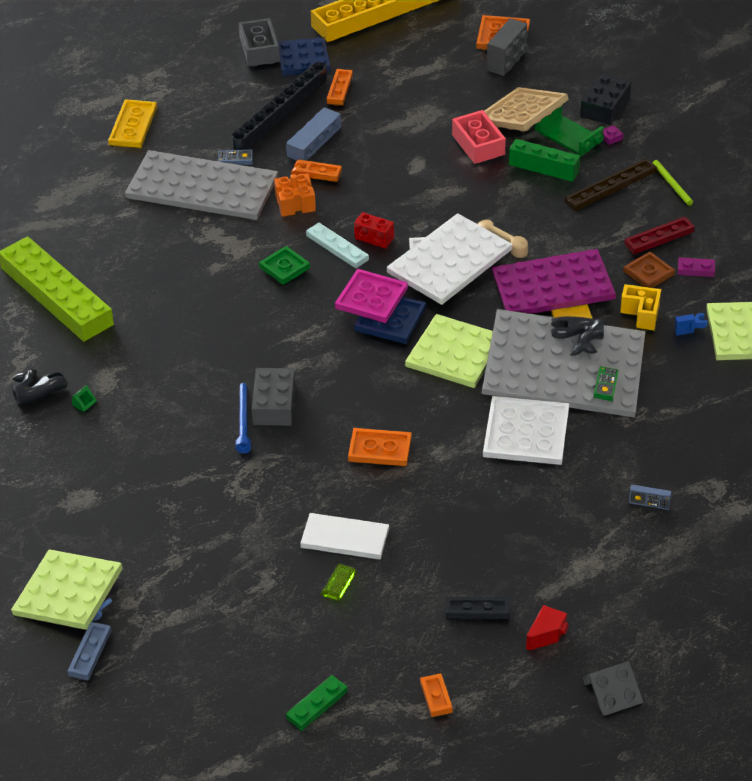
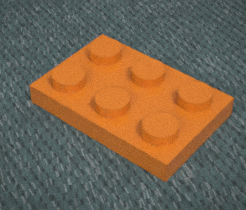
[348,428,412,466]

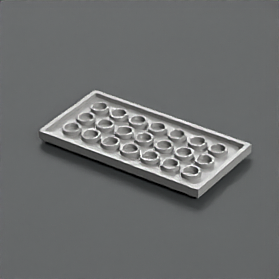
[125,150,278,220]

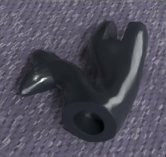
[551,316,604,356]
[12,369,68,405]

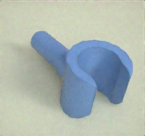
[92,598,112,621]

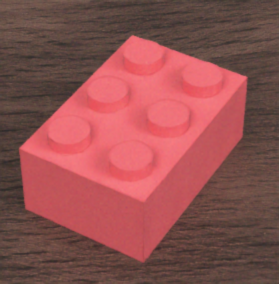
[452,110,506,164]

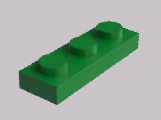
[286,675,348,731]

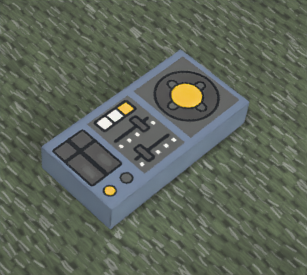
[218,150,253,165]
[629,485,671,510]

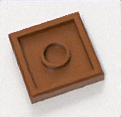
[623,252,675,288]

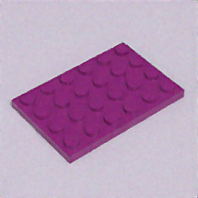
[492,249,616,314]

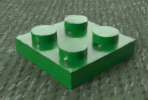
[259,246,310,285]

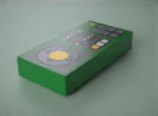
[593,366,619,401]

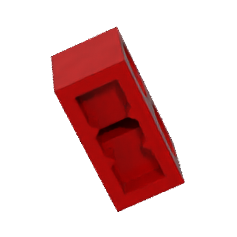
[354,212,394,249]

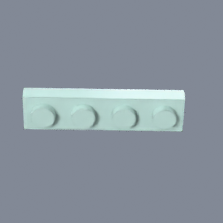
[306,223,369,268]

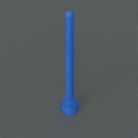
[235,383,251,453]

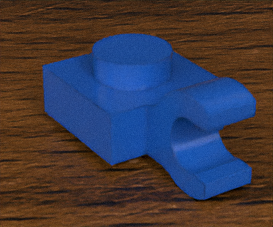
[674,313,708,336]

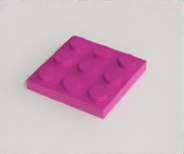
[335,269,408,323]

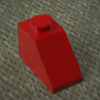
[526,605,569,650]

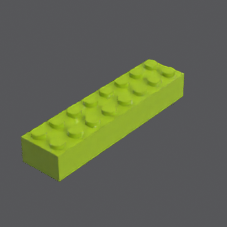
[0,236,114,342]

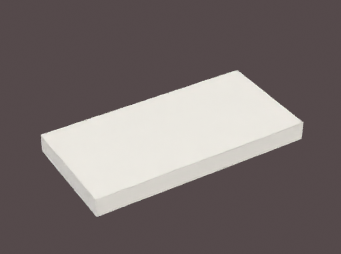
[301,513,389,560]

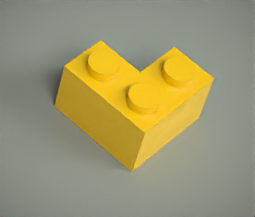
[620,284,661,331]

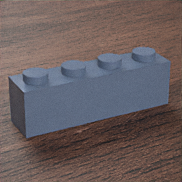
[286,107,341,161]

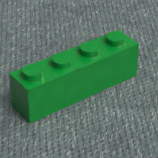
[509,139,580,182]

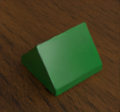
[72,385,97,412]

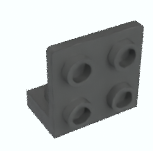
[582,661,643,716]

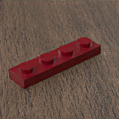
[624,217,695,254]

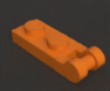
[291,160,342,182]

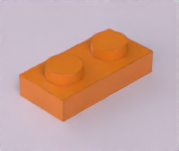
[420,673,453,717]

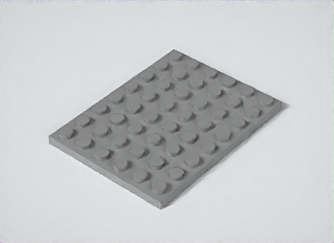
[482,309,645,418]

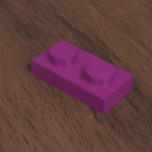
[678,258,715,277]

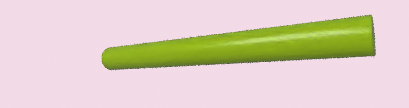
[653,160,693,206]

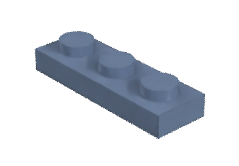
[68,622,111,681]

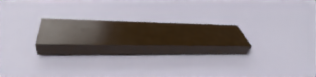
[565,159,657,211]

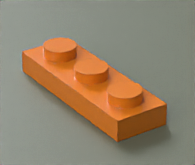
[327,69,353,105]

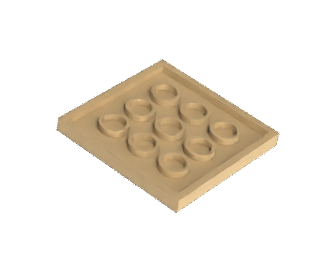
[484,87,569,132]

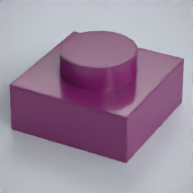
[603,125,623,145]

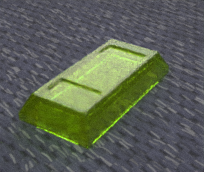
[321,563,357,601]

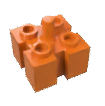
[274,173,316,217]

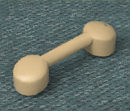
[478,219,528,258]

